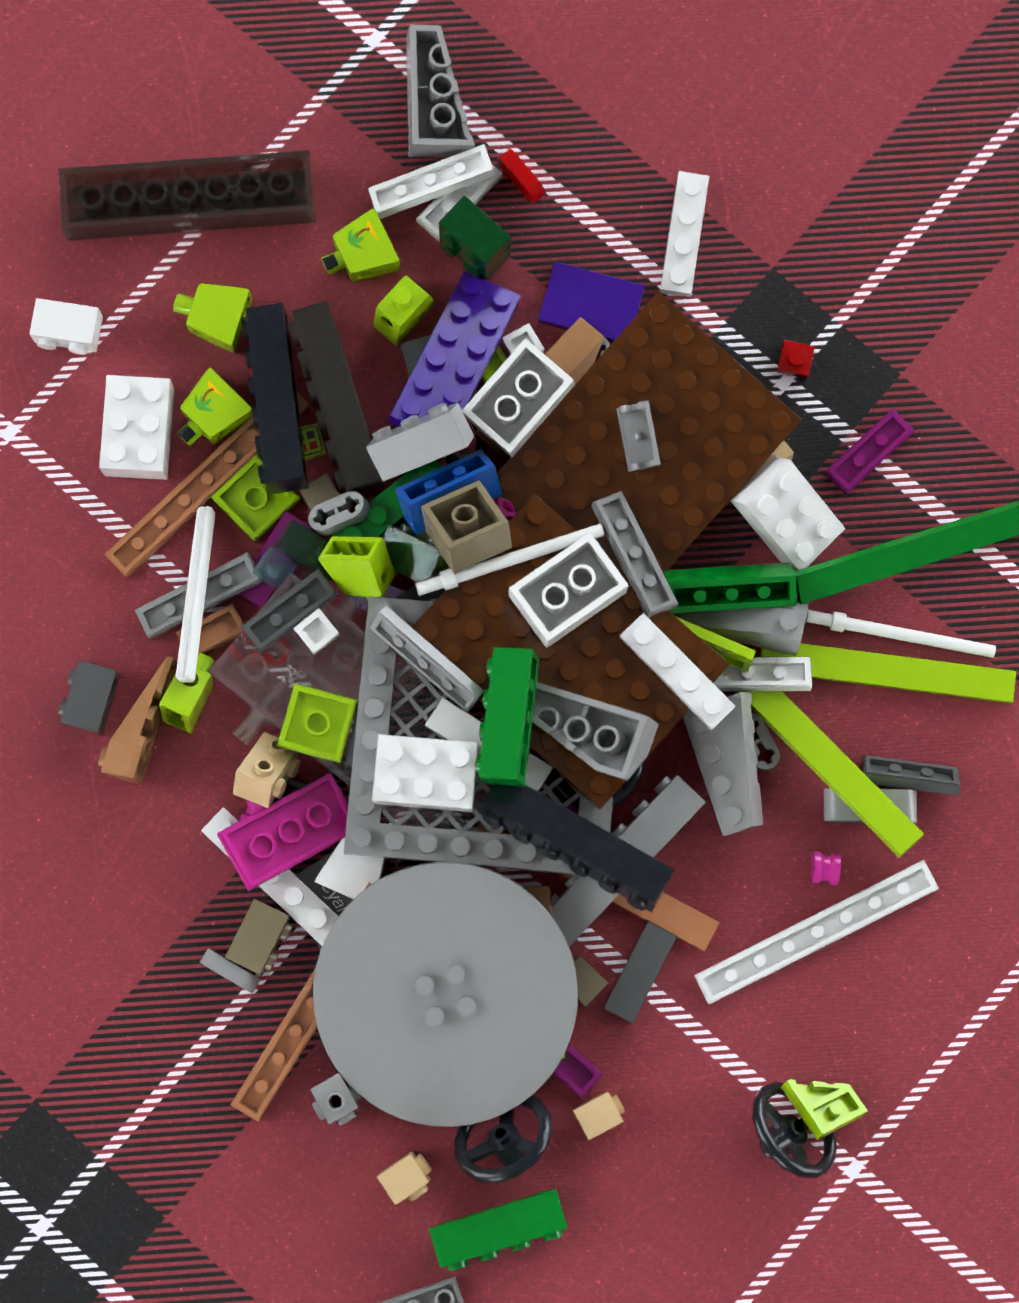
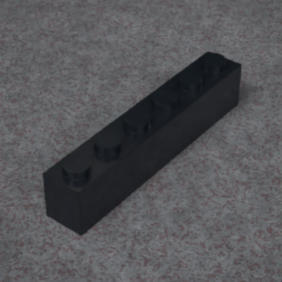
[242,303,308,494]
[480,784,675,913]

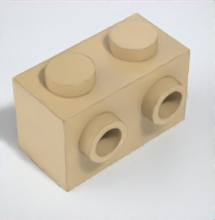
[233,732,301,808]
[377,1151,432,1205]

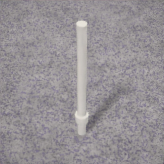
[416,524,604,596]
[806,610,996,658]

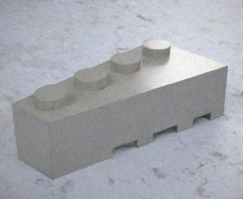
[406,25,475,158]
[683,692,763,836]

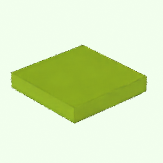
[211,454,301,543]
[277,684,358,764]

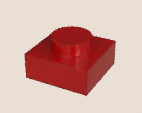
[777,340,815,379]

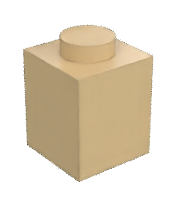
[572,1091,625,1140]

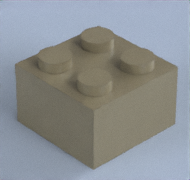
[421,480,512,574]

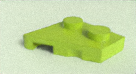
[781,1079,868,1140]

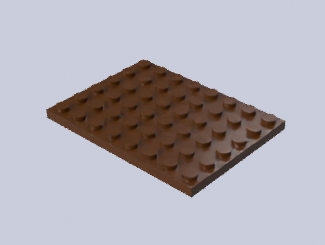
[497,291,802,572]
[412,494,730,810]

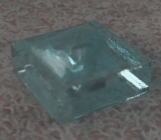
[252,546,297,591]

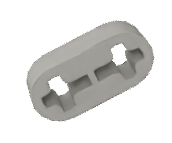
[308,491,370,536]
[752,713,780,771]
[200,948,261,994]

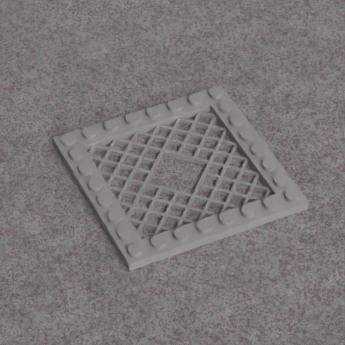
[344,596,613,875]

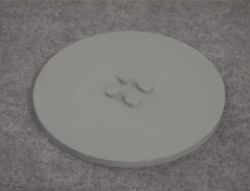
[313,862,578,1127]

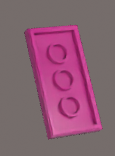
[217,772,349,891]

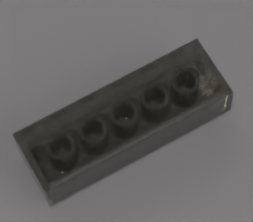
[288,300,385,503]

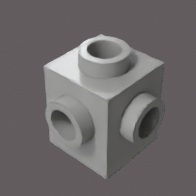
[310,1073,362,1126]

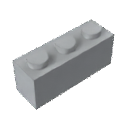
[366,402,475,481]

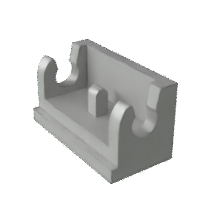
[616,400,661,472]

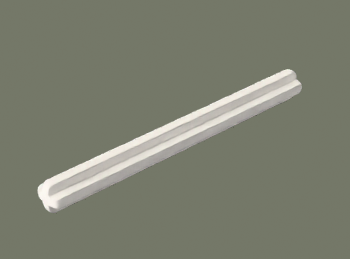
[176,506,216,683]

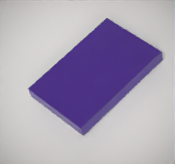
[538,261,645,342]

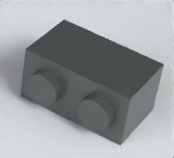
[58,660,121,736]

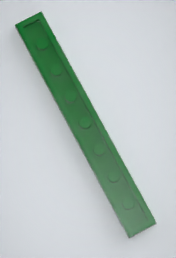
[795,501,1019,604]

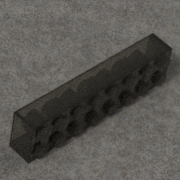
[58,150,316,241]

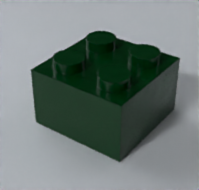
[439,195,511,281]

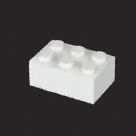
[462,338,575,457]
[99,375,175,480]
[730,455,845,571]
[509,532,629,649]
[372,734,479,812]

